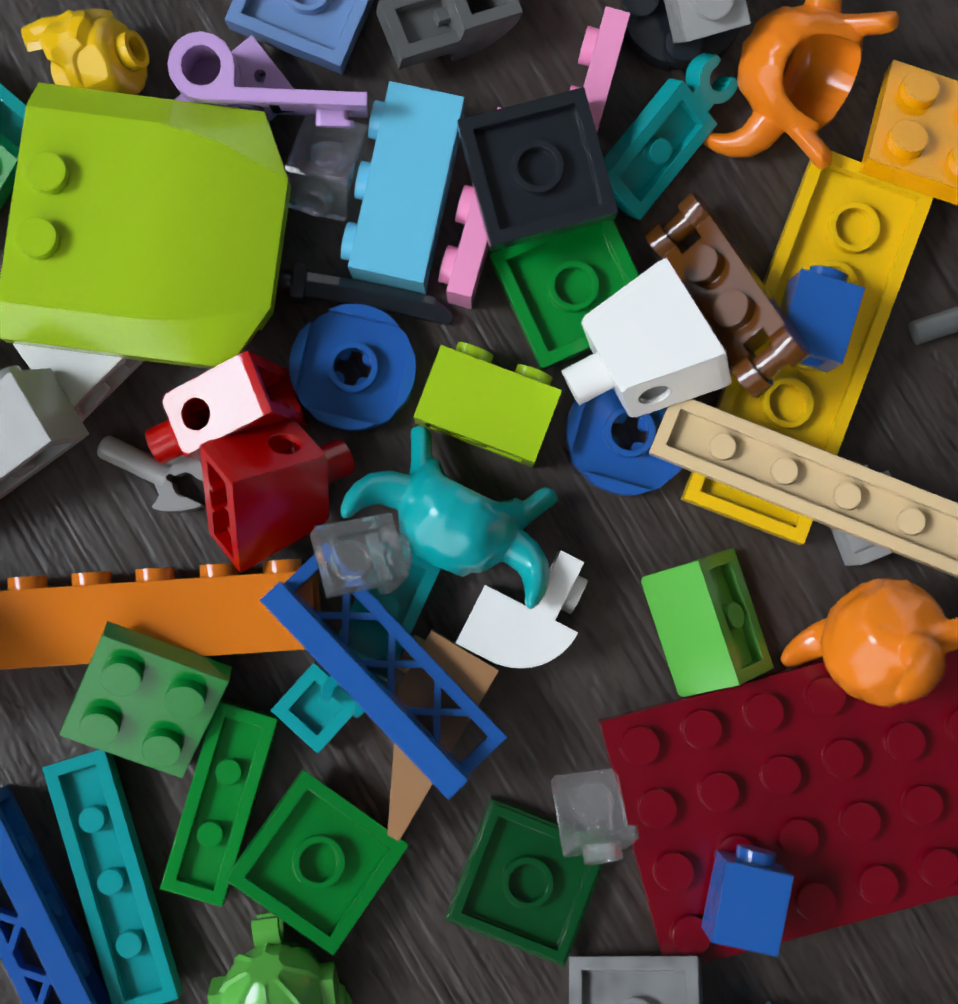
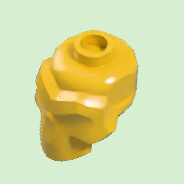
[21,9,149,95]

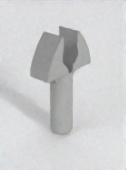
[97,435,205,512]

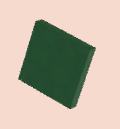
[445,796,610,967]

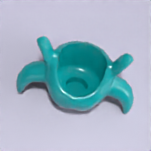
[340,426,558,609]

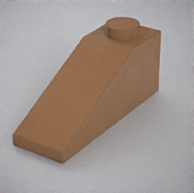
[387,629,499,841]

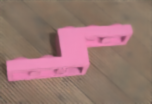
[438,6,630,309]

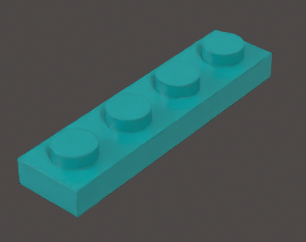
[42,749,183,1004]

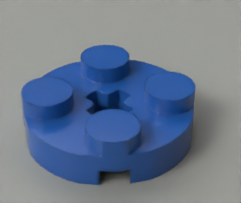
[289,304,417,432]
[565,388,682,496]

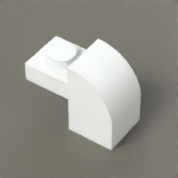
[456,551,588,668]

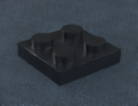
[457,87,618,252]

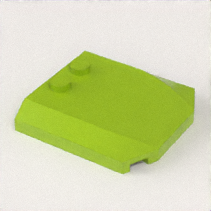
[0,82,291,369]

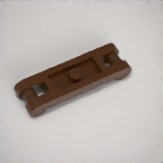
[645,192,811,398]

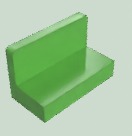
[641,547,774,697]

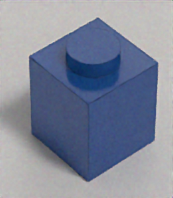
[769,265,865,373]
[701,844,794,957]

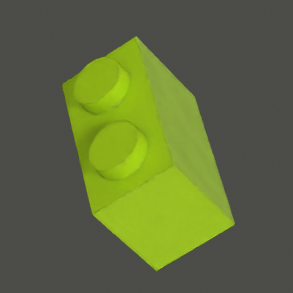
[413,342,562,468]

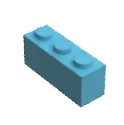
[341,81,465,294]

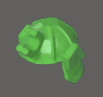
[207,911,353,1004]

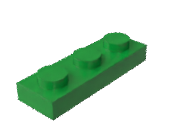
[160,699,280,907]

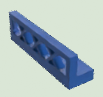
[260,545,507,800]
[0,784,111,1004]

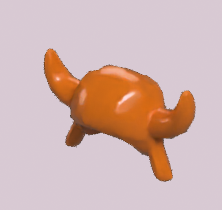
[703,0,899,169]
[780,577,958,707]

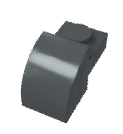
[376,0,523,69]

